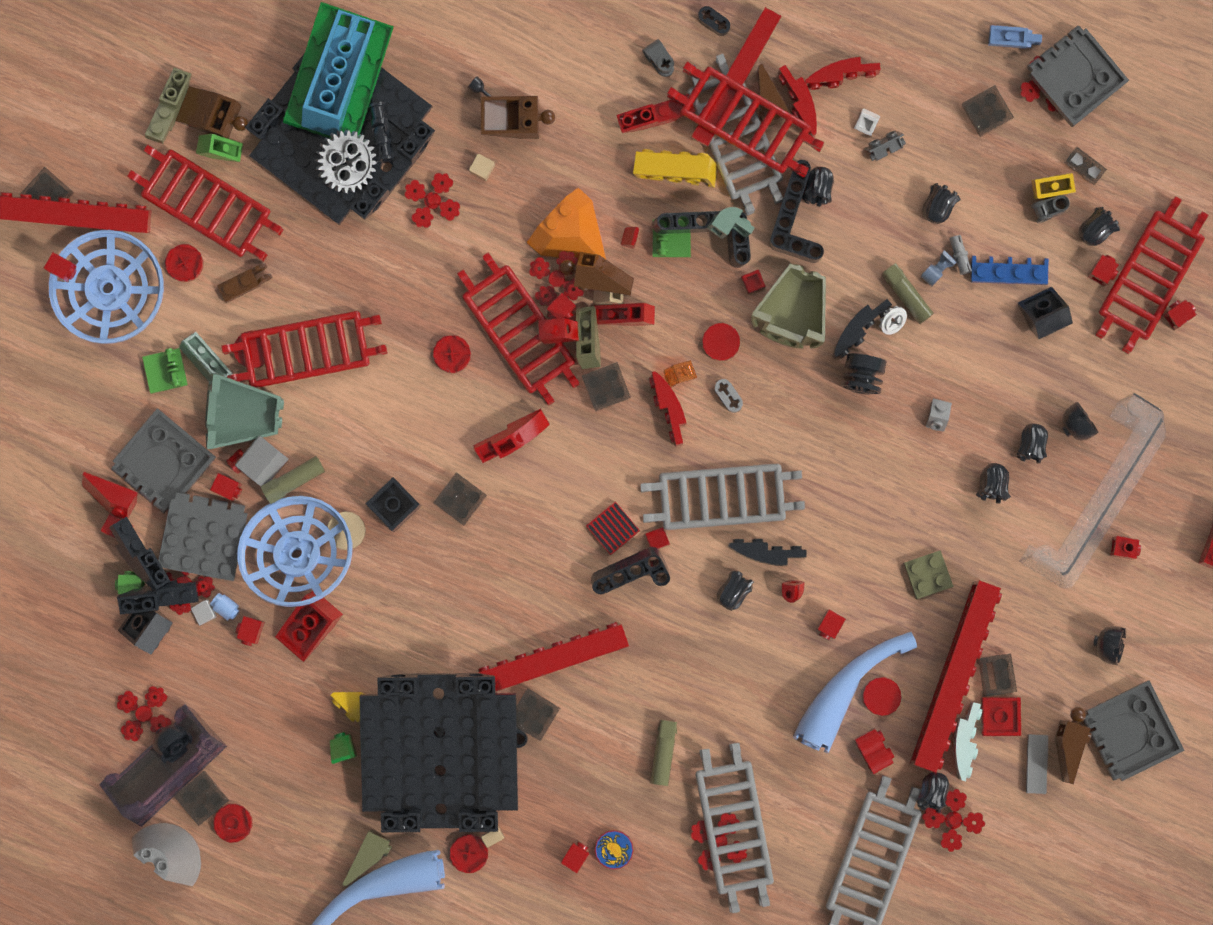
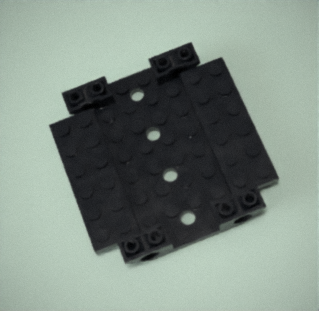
[245,54,435,225]
[359,673,519,833]

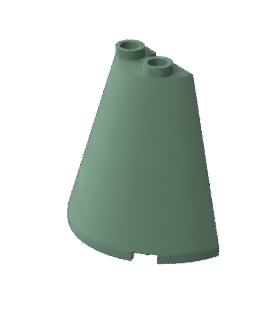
[205,373,284,449]

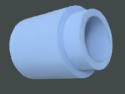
[210,593,240,621]

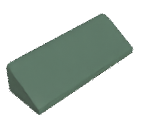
[179,332,233,382]

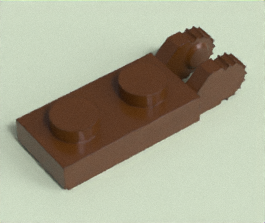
[217,263,272,303]

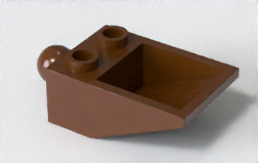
[175,86,248,139]
[481,96,556,139]
[560,252,634,296]
[1055,707,1091,785]

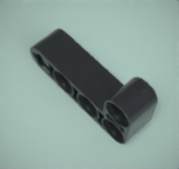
[591,547,670,595]

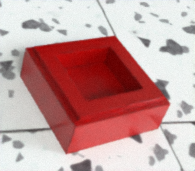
[741,269,766,294]

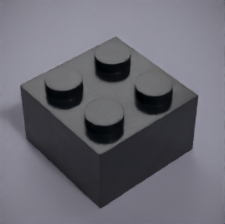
[365,477,421,532]

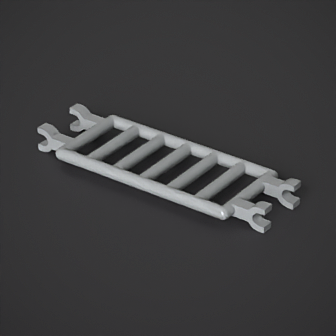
[687,54,783,216]
[640,464,805,530]
[695,743,774,913]
[826,776,921,925]

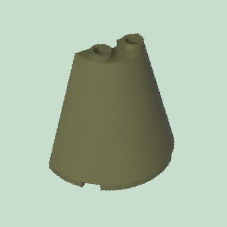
[751,264,826,349]

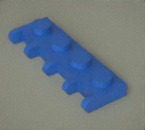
[971,256,1049,285]

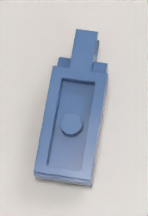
[988,25,1042,48]

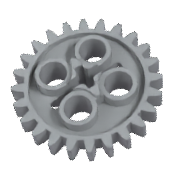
[315,130,377,193]

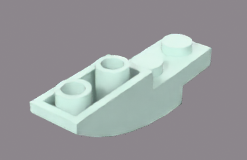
[953,702,982,782]

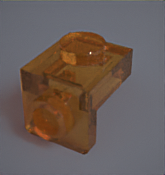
[664,360,697,387]

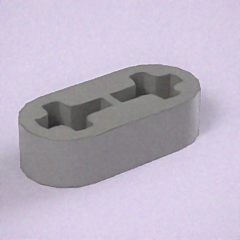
[715,379,743,413]

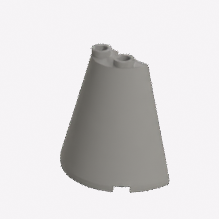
[132,823,201,886]

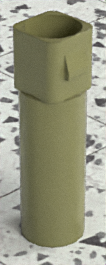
[882,263,934,324]
[260,456,325,504]
[650,720,677,786]

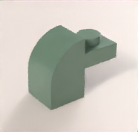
[707,207,755,239]

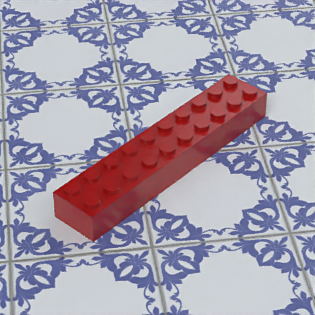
[910,580,1002,773]

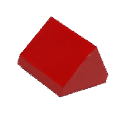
[226,449,244,474]

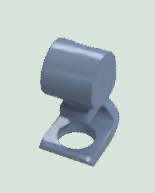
[920,250,957,287]

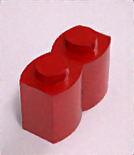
[854,728,895,774]

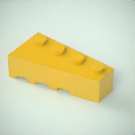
[633,149,718,188]

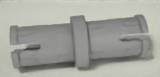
[949,235,972,275]

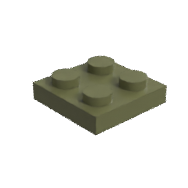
[904,550,954,599]

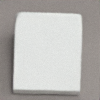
[854,109,880,136]
[191,600,217,626]

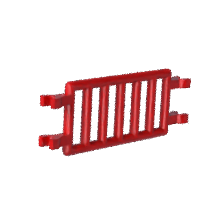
[667,62,824,178]
[127,144,284,262]
[1095,196,1209,354]
[457,252,580,406]
[221,311,388,388]

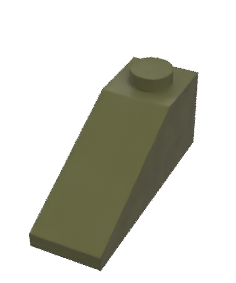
[576,306,601,369]
[342,830,392,886]

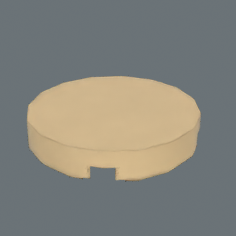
[328,512,366,550]

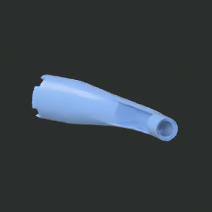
[793,632,917,753]
[312,850,445,925]

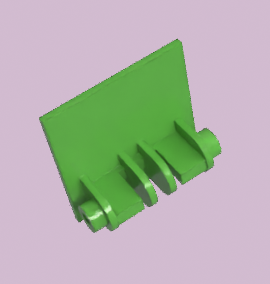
[653,219,691,257]
[142,348,188,394]

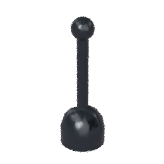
[468,76,491,97]

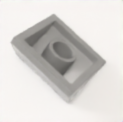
[235,435,288,486]

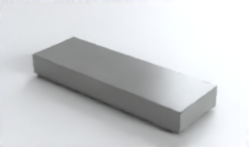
[1026,734,1048,794]

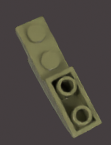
[145,67,192,144]

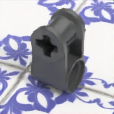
[642,39,674,77]
[1031,195,1070,223]

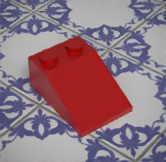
[275,591,343,662]

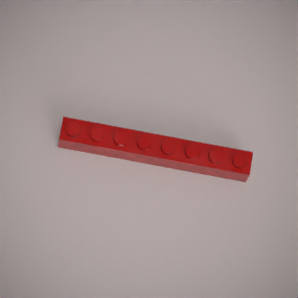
[0,192,152,233]
[478,622,629,691]

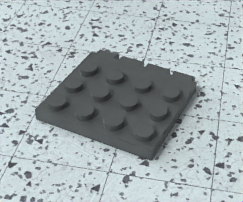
[1027,25,1129,127]
[111,408,217,514]
[158,492,248,581]
[1083,680,1185,781]

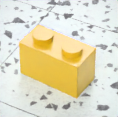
[1031,173,1076,199]

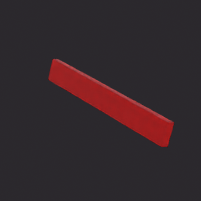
[691,7,782,147]

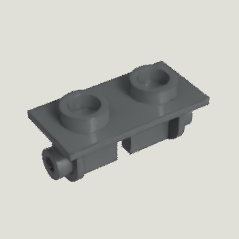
[864,131,906,161]

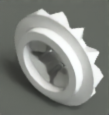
[879,306,907,335]

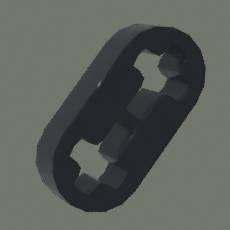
[698,6,730,36]

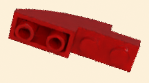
[805,57,881,90]
[777,65,817,138]
[616,94,695,134]
[649,371,687,447]
[473,408,550,463]

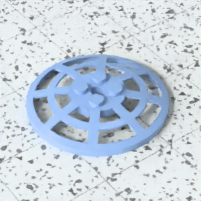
[49,230,164,344]
[237,496,353,607]

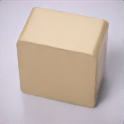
[469,154,495,181]
[481,826,505,848]

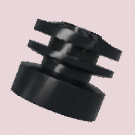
[841,353,887,395]

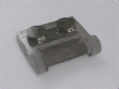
[976,653,1017,697]

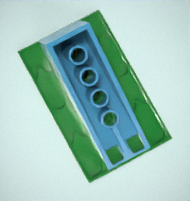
[283,2,394,146]

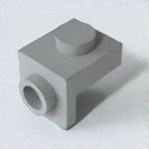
[926,398,952,432]

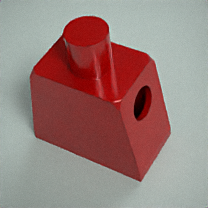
[539,318,579,344]

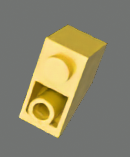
[331,692,365,722]

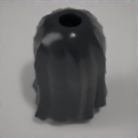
[802,166,834,207]
[922,183,961,224]
[1078,207,1120,246]
[1016,423,1048,464]
[976,463,1011,504]
[717,571,754,611]
[917,772,949,814]

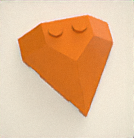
[527,188,606,259]

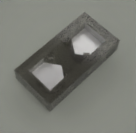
[1064,147,1107,185]

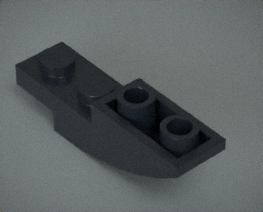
[832,299,892,359]
[109,517,170,591]
[728,539,807,566]
[117,580,199,615]

